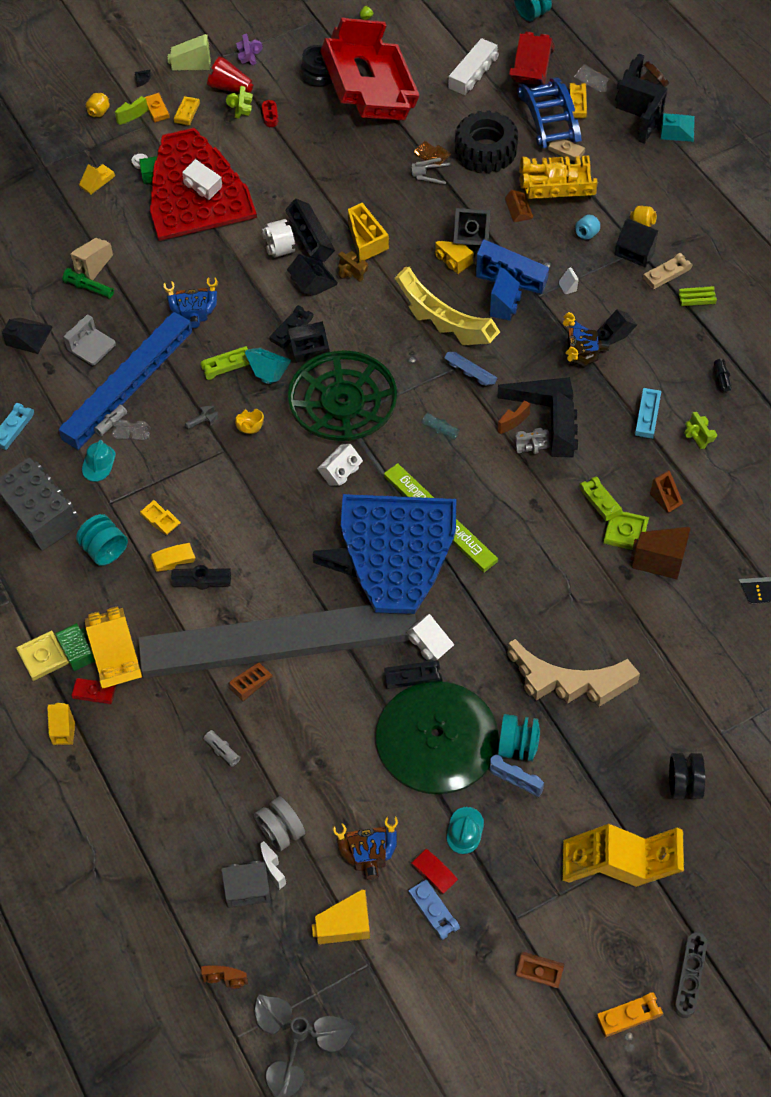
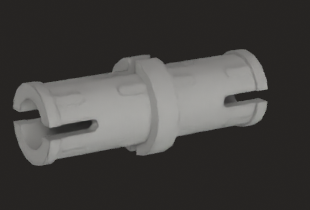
[94,405,127,437]
[203,730,240,766]

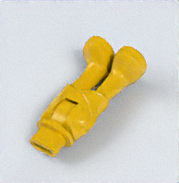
[519,157,578,189]

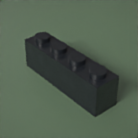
[285,198,335,262]

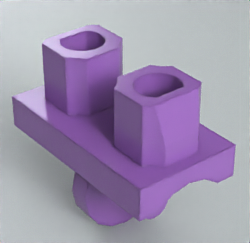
[236,34,263,65]

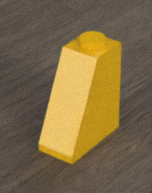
[312,890,370,944]

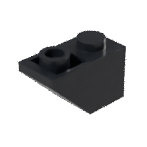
[597,309,637,345]

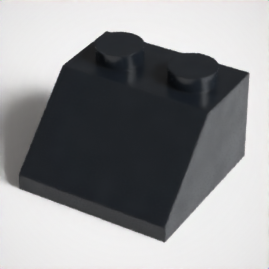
[287,254,338,295]

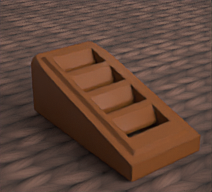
[229,663,273,701]

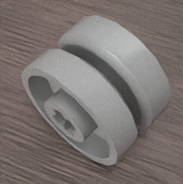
[254,796,305,852]

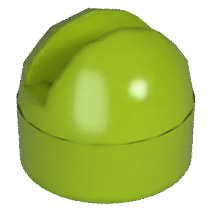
[360,6,373,20]

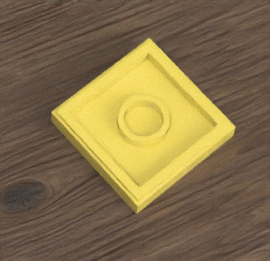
[16,631,69,681]

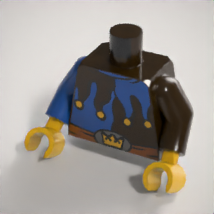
[563,312,609,367]

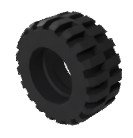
[455,110,518,173]

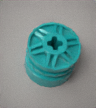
[76,514,128,566]
[498,714,540,762]

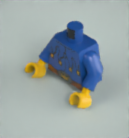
[164,277,218,328]

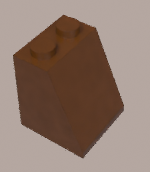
[630,527,691,580]

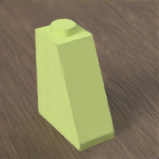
[168,34,211,70]

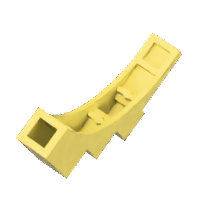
[395,267,500,345]

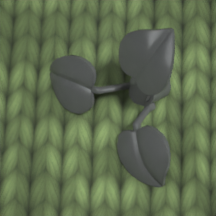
[255,994,355,1097]

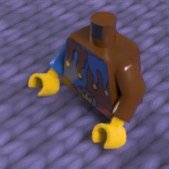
[332,816,398,880]

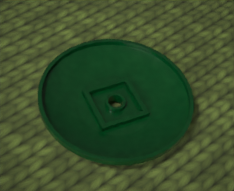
[376,681,498,794]

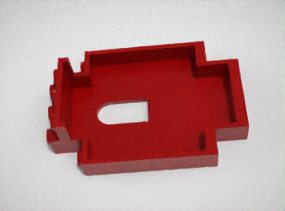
[321,18,420,120]

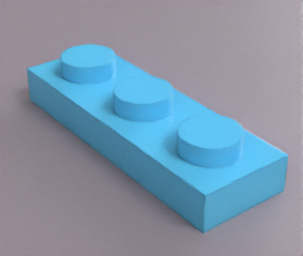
[635,388,661,438]

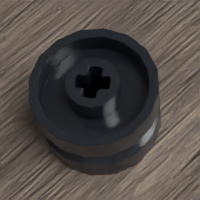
[300,45,332,86]
[669,753,705,799]

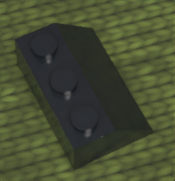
[551,390,578,457]

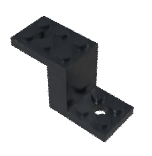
[615,53,668,144]

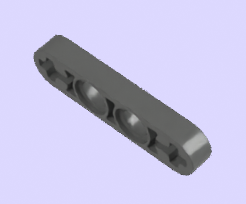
[675,933,707,1018]

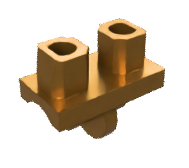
[338,251,368,282]

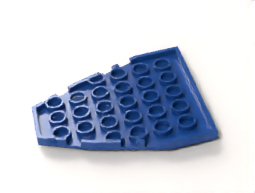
[341,494,456,614]

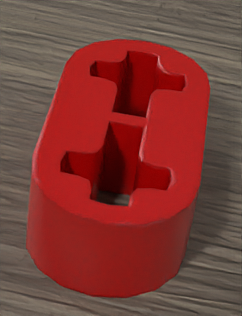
[262,100,279,127]

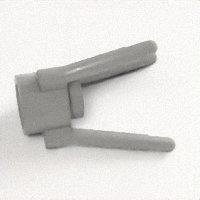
[412,158,450,185]

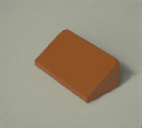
[505,190,533,222]
[516,952,565,988]

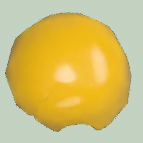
[235,409,264,434]

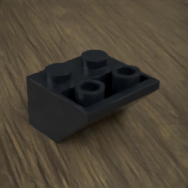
[615,218,658,268]
[288,321,330,363]

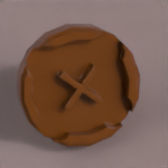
[640,61,669,87]

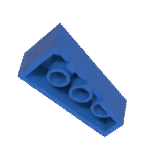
[476,239,549,294]

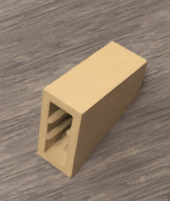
[71,238,113,280]

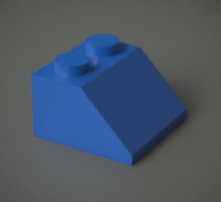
[490,267,522,321]

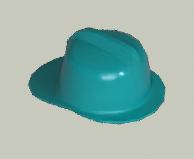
[82,440,116,482]
[447,807,484,854]

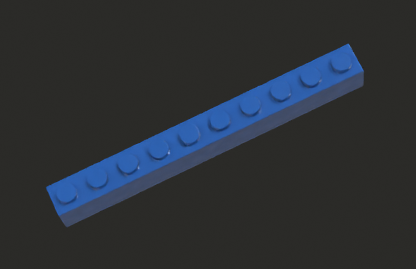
[58,312,192,450]

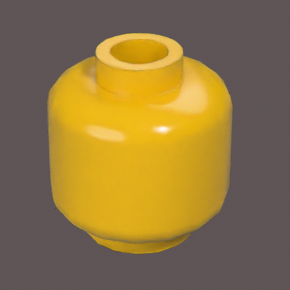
[86,93,110,117]
[630,206,657,227]

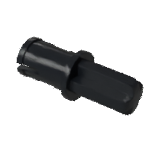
[714,359,732,392]

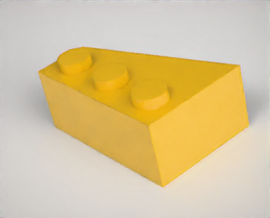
[348,203,389,262]

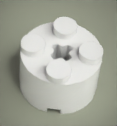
[261,219,295,258]

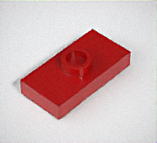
[71,678,116,704]

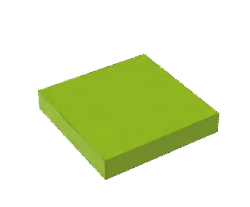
[603,511,649,550]

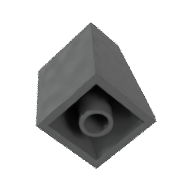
[453,208,491,245]

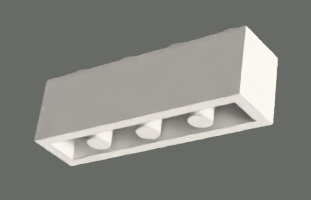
[448,38,498,95]

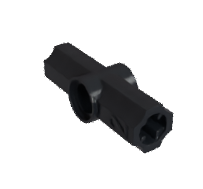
[171,565,231,590]

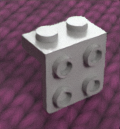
[64,314,116,365]

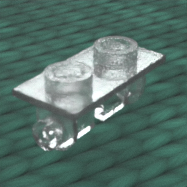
[575,64,610,92]
[112,420,152,440]

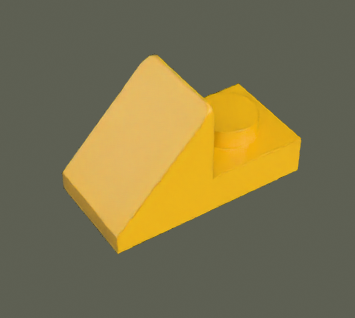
[79,164,115,195]

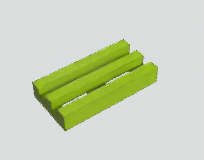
[678,286,717,306]

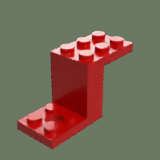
[509,32,555,85]

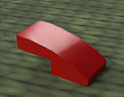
[411,849,458,895]

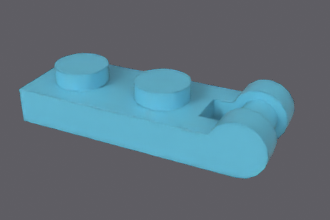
[0,403,34,450]

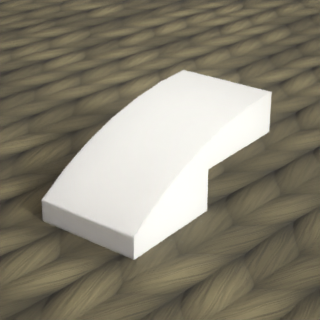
[261,841,286,889]

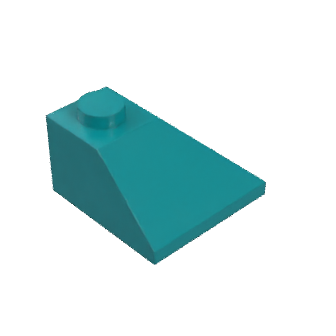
[661,113,695,142]
[245,348,291,384]

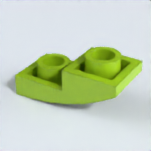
[115,96,148,125]

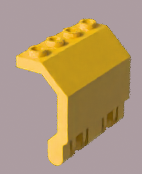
[525,155,598,199]

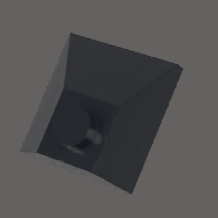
[2,318,53,354]

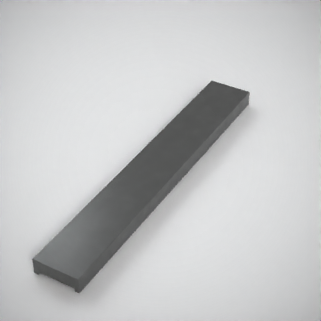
[139,605,416,678]

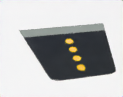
[739,577,771,604]

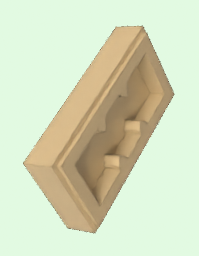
[548,139,585,161]

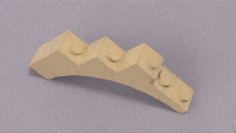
[507,639,640,707]

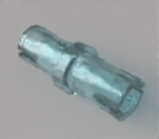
[423,413,460,439]

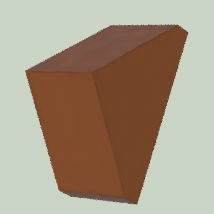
[650,470,683,513]

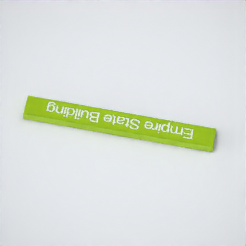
[384,463,498,573]

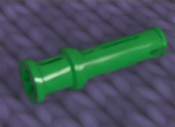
[62,268,114,299]

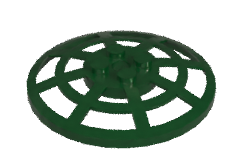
[288,350,397,441]

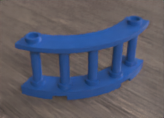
[517,77,582,148]

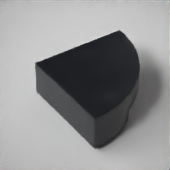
[135,70,151,87]

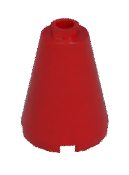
[207,56,254,94]

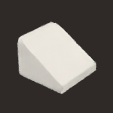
[559,267,578,294]

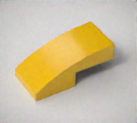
[140,500,181,535]
[150,543,195,572]

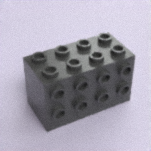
[0,457,79,551]

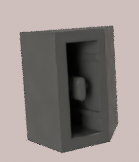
[222,861,271,908]

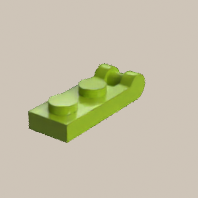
[200,346,250,380]
[579,476,622,521]

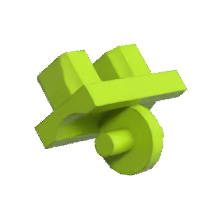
[226,86,253,119]
[684,412,717,449]

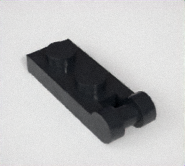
[269,305,314,349]
[384,661,443,689]

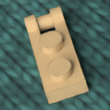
[643,253,693,290]

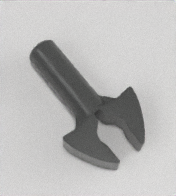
[185,406,218,429]

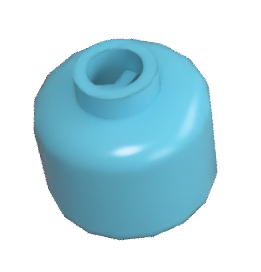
[575,215,600,240]

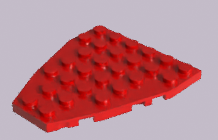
[150,128,257,241]

